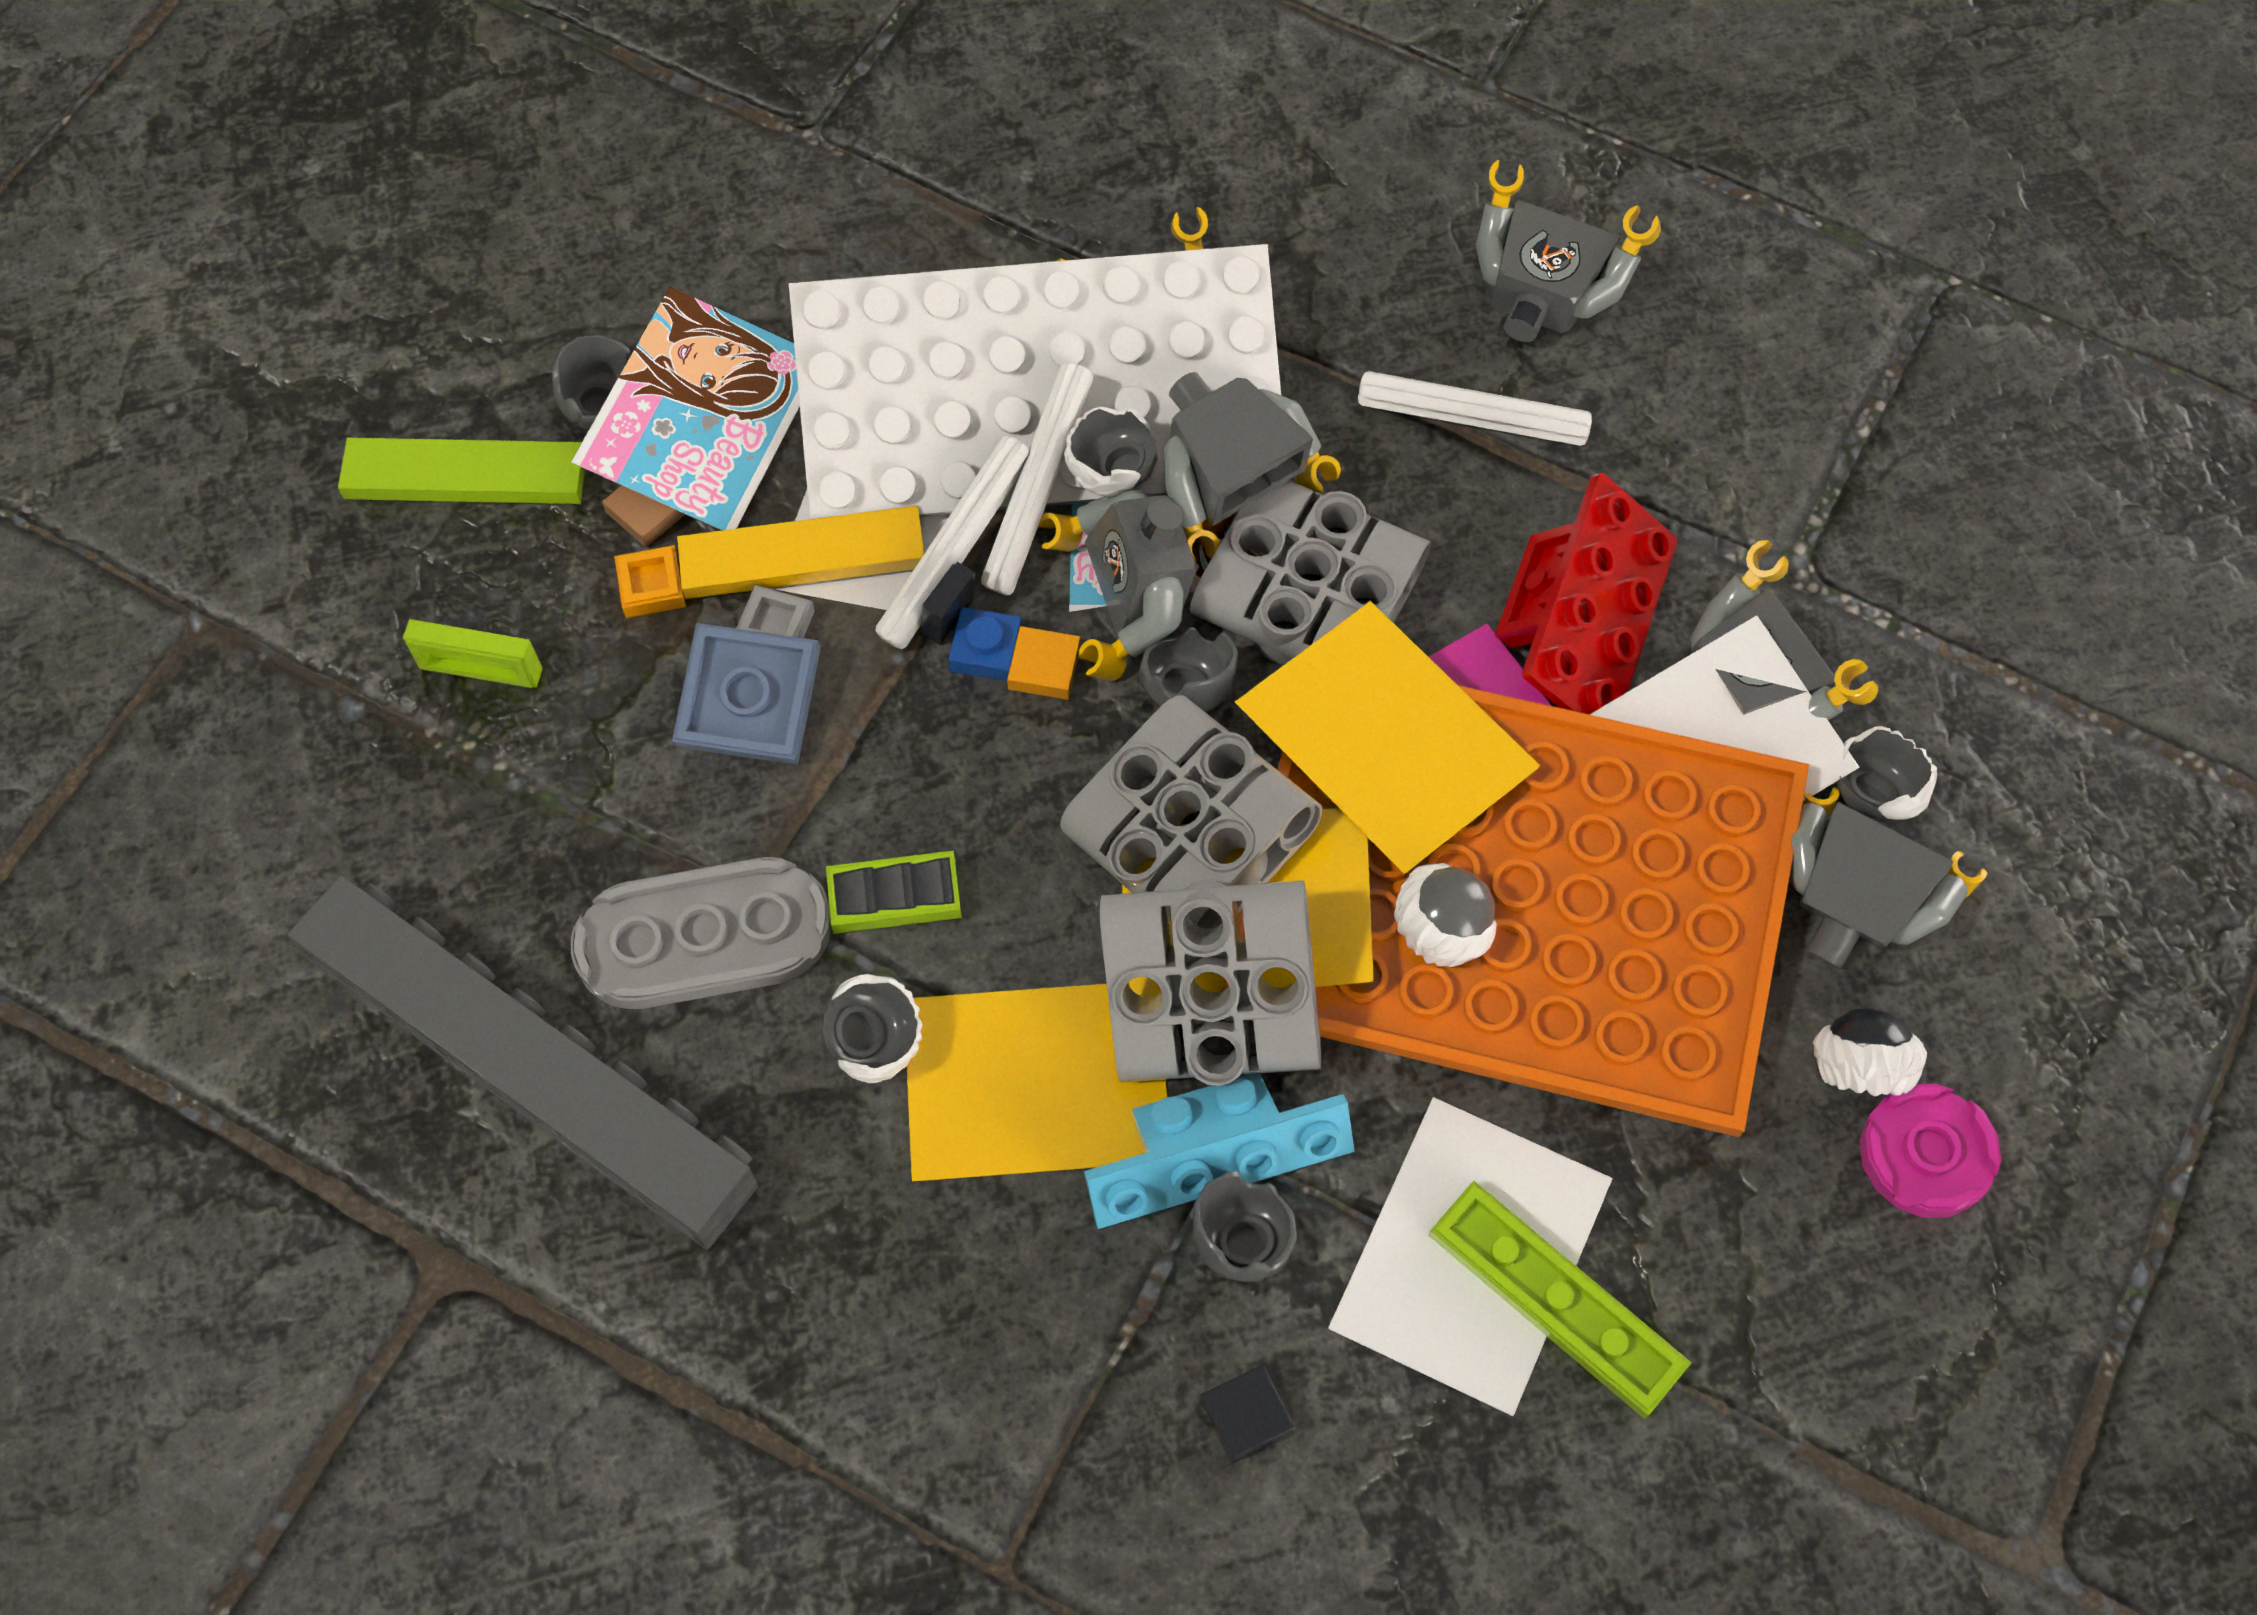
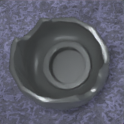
[552,335,631,430]
[1139,627,1238,712]
[1193,1171,1297,1282]

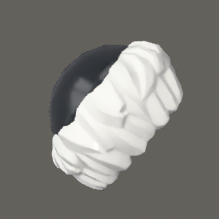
[1813,1008,1927,1097]

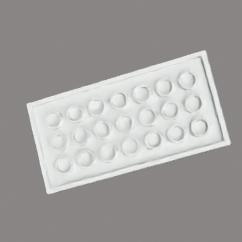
[789,244,1281,519]

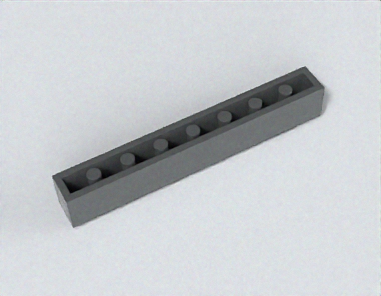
[287,875,759,1251]

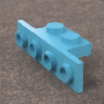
[1084,1073,1355,1229]

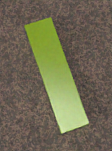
[338,438,585,504]
[1428,1180,1691,1419]

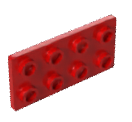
[1495,473,1677,715]

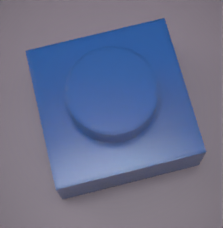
[948,607,1022,681]

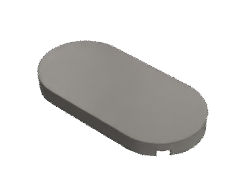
[571,857,832,1009]

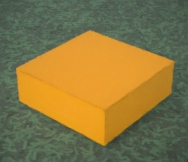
[614,545,686,618]
[1007,626,1081,700]

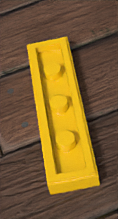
[677,505,924,599]

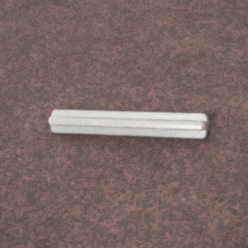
[981,362,1093,595]
[1358,371,1592,446]
[876,435,1030,649]

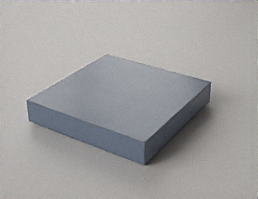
[672,623,821,765]

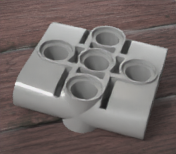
[1190,480,1432,664]
[1060,695,1322,929]
[1100,879,1321,1086]

